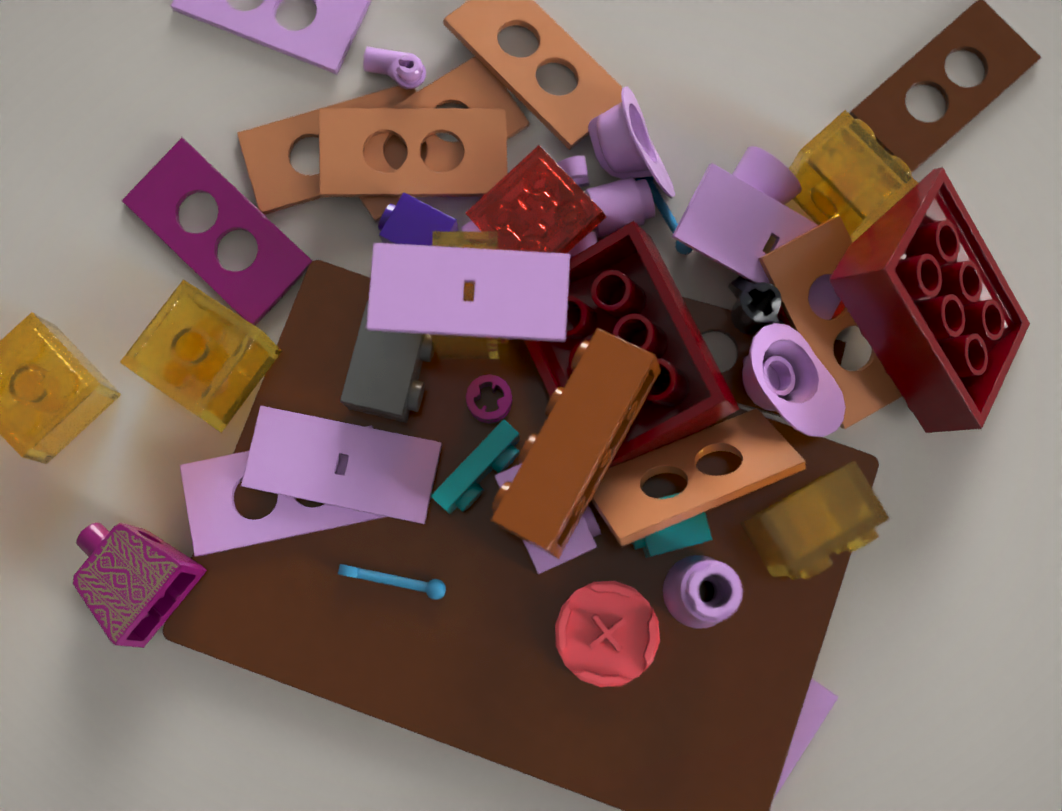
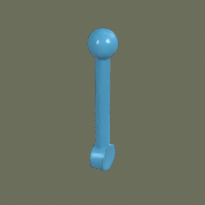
[634,176,693,255]
[338,564,446,600]

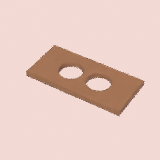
[443,0,623,150]
[359,56,530,223]
[237,85,427,215]
[319,108,508,197]
[758,215,902,429]
[591,408,806,547]

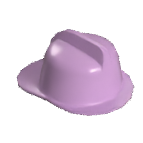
[588,86,675,198]
[742,323,846,437]

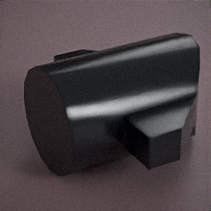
[728,276,781,335]

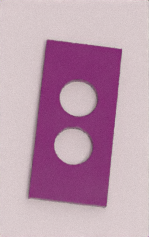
[122,137,312,327]

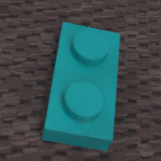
[431,419,520,514]

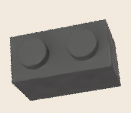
[340,301,437,423]

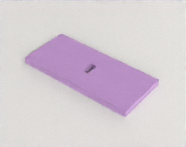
[672,163,841,320]
[367,243,570,342]
[241,405,442,524]

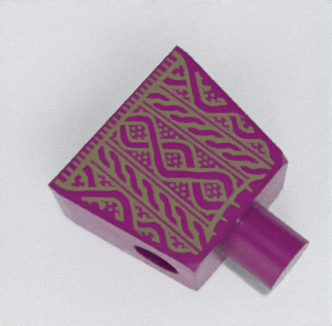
[73,522,207,648]

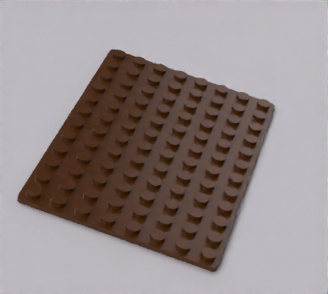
[163,260,879,811]

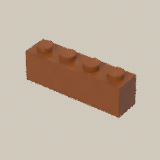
[491,328,661,559]

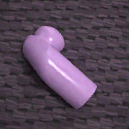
[363,47,426,89]

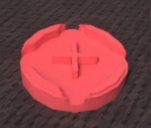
[555,581,660,687]

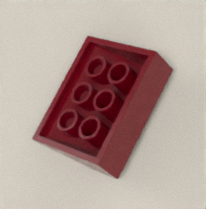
[829,167,1030,433]
[524,221,740,468]

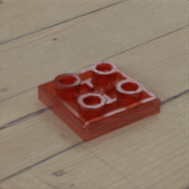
[465,145,606,254]

